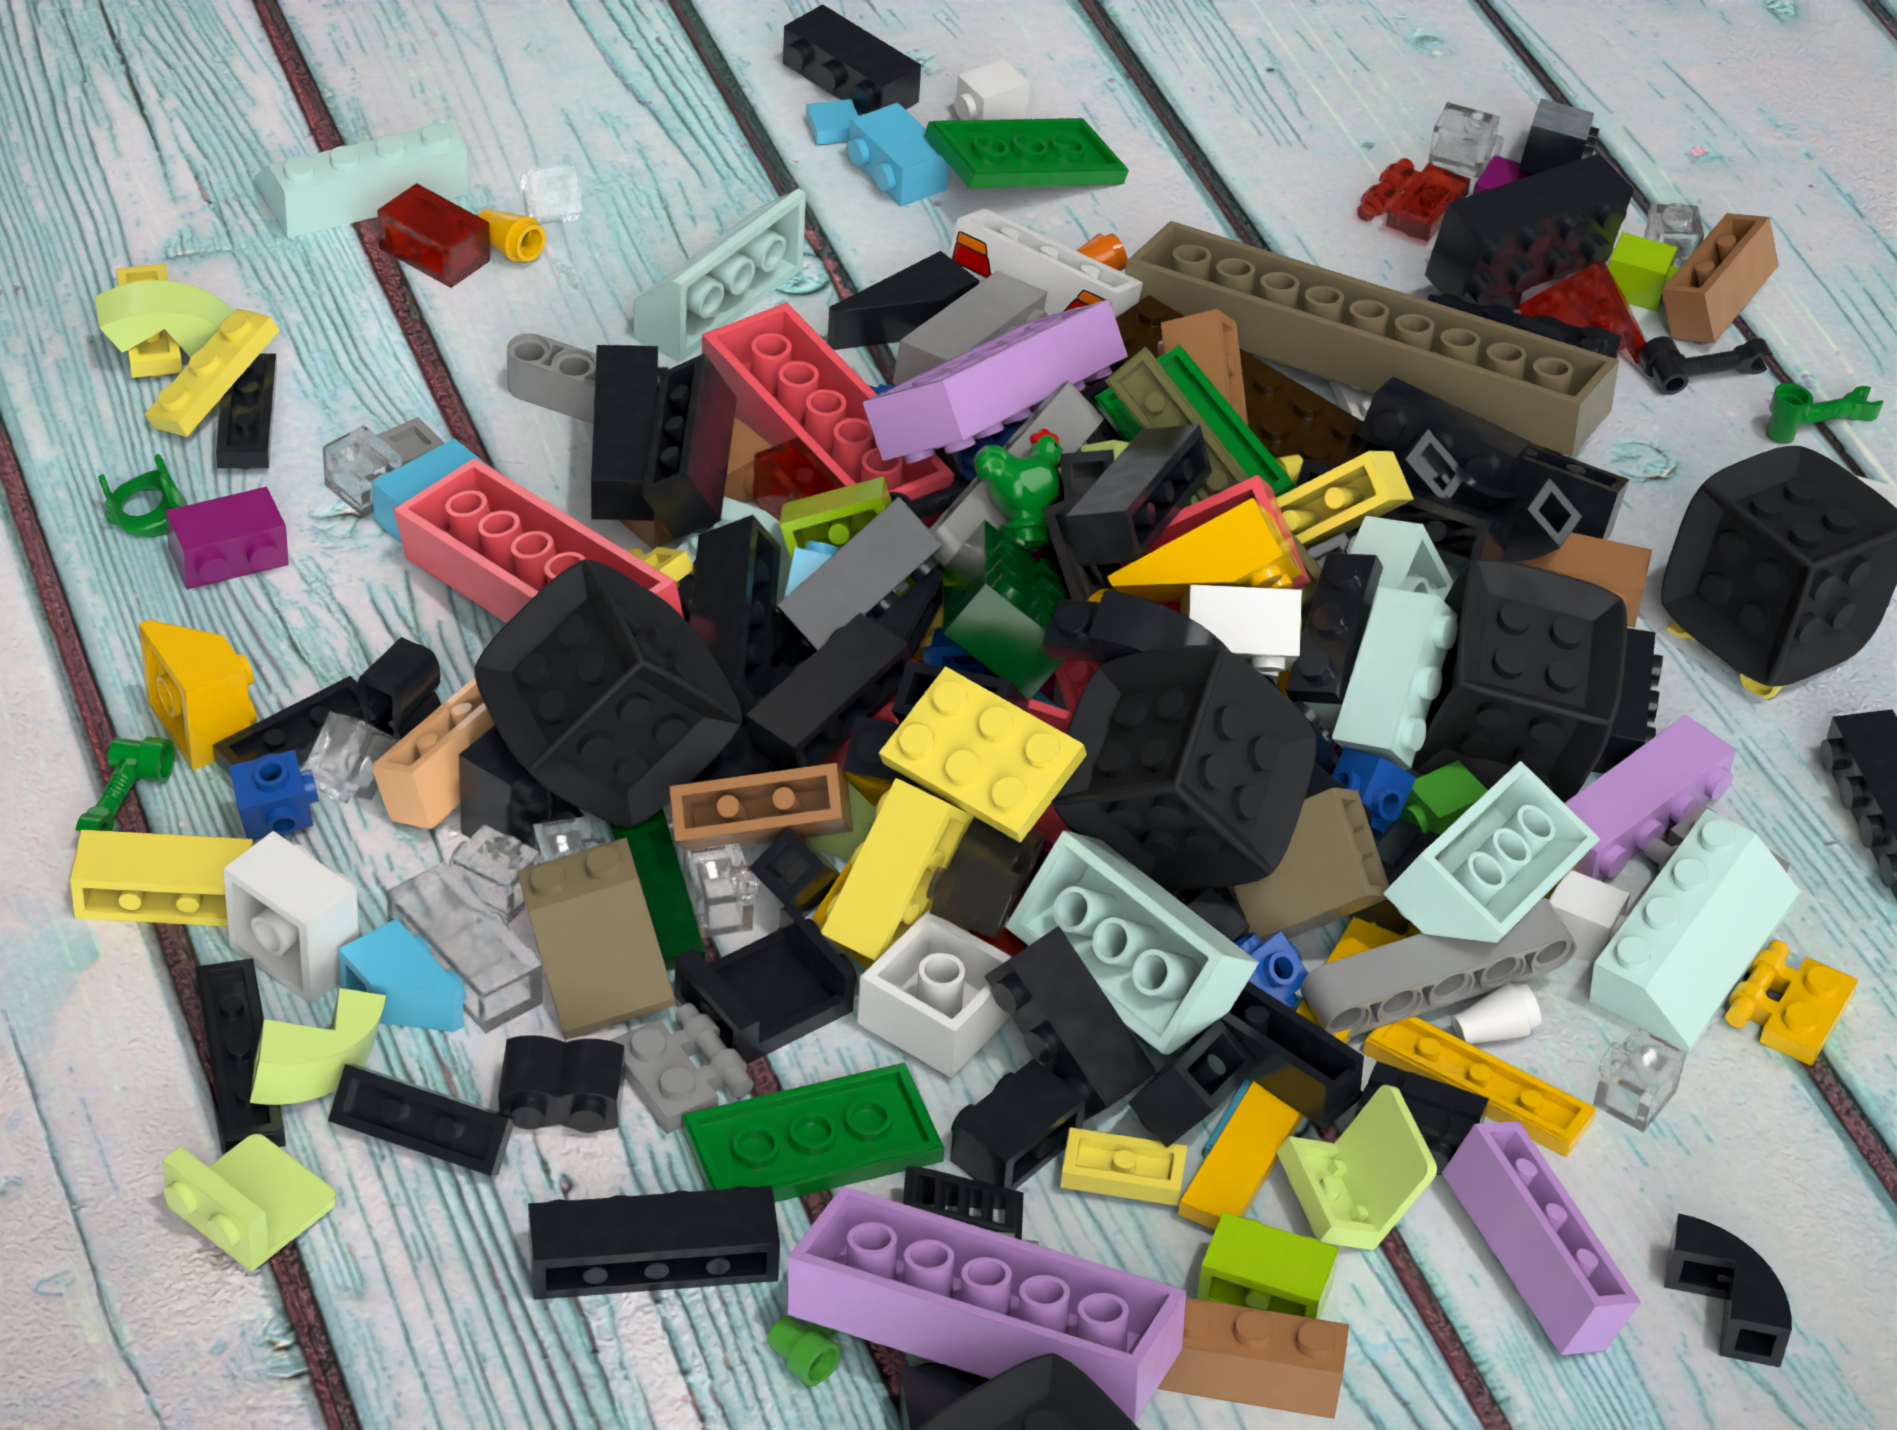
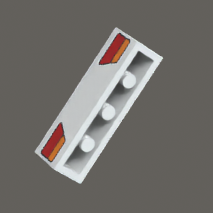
[949,208,1143,318]

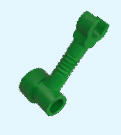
[1766,383,1884,443]
[75,736,175,832]

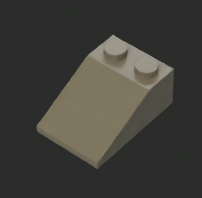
[517,838,677,1040]

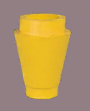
[475,209,546,263]

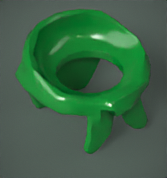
[98,454,188,537]

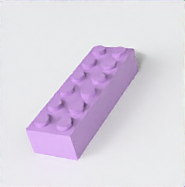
[862,299,1128,464]
[788,1186,1186,1424]

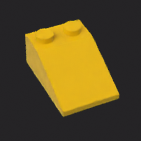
[1107,498,1302,603]

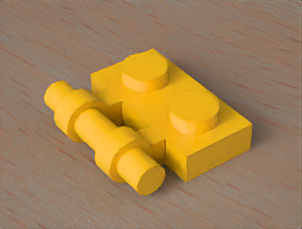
[1725,940,1859,1066]

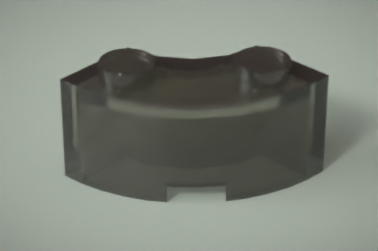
[926,816,1049,938]

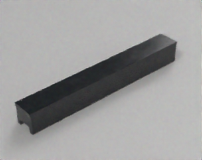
[980,837,1364,1129]

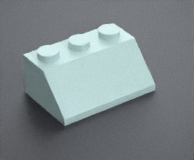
[1332,586,1458,770]

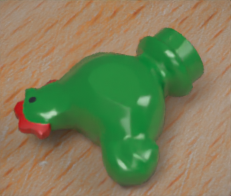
[973,428,1063,549]

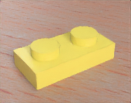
[1060,1127,1187,1206]

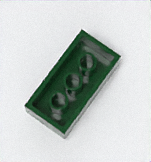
[943,520,1068,700]

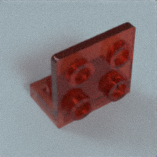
[1519,259,1647,365]

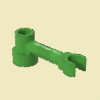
[767,1315,841,1386]

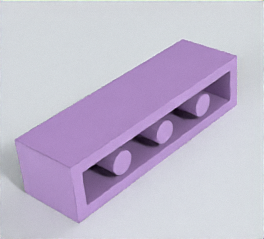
[1564,715,1736,881]
[1442,1121,1641,1355]

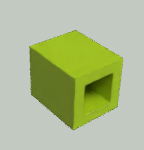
[1602,232,1679,312]

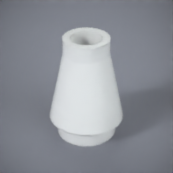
[1451,982,1542,1045]

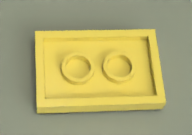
[879,666,1087,843]

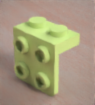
[1276,1085,1437,1250]
[162,1134,336,1272]

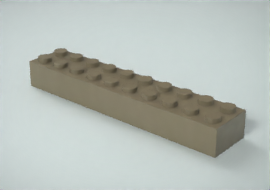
[1125,221,1619,456]

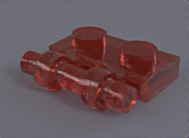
[1357,158,1471,242]

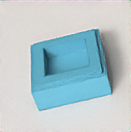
[806,99,858,145]

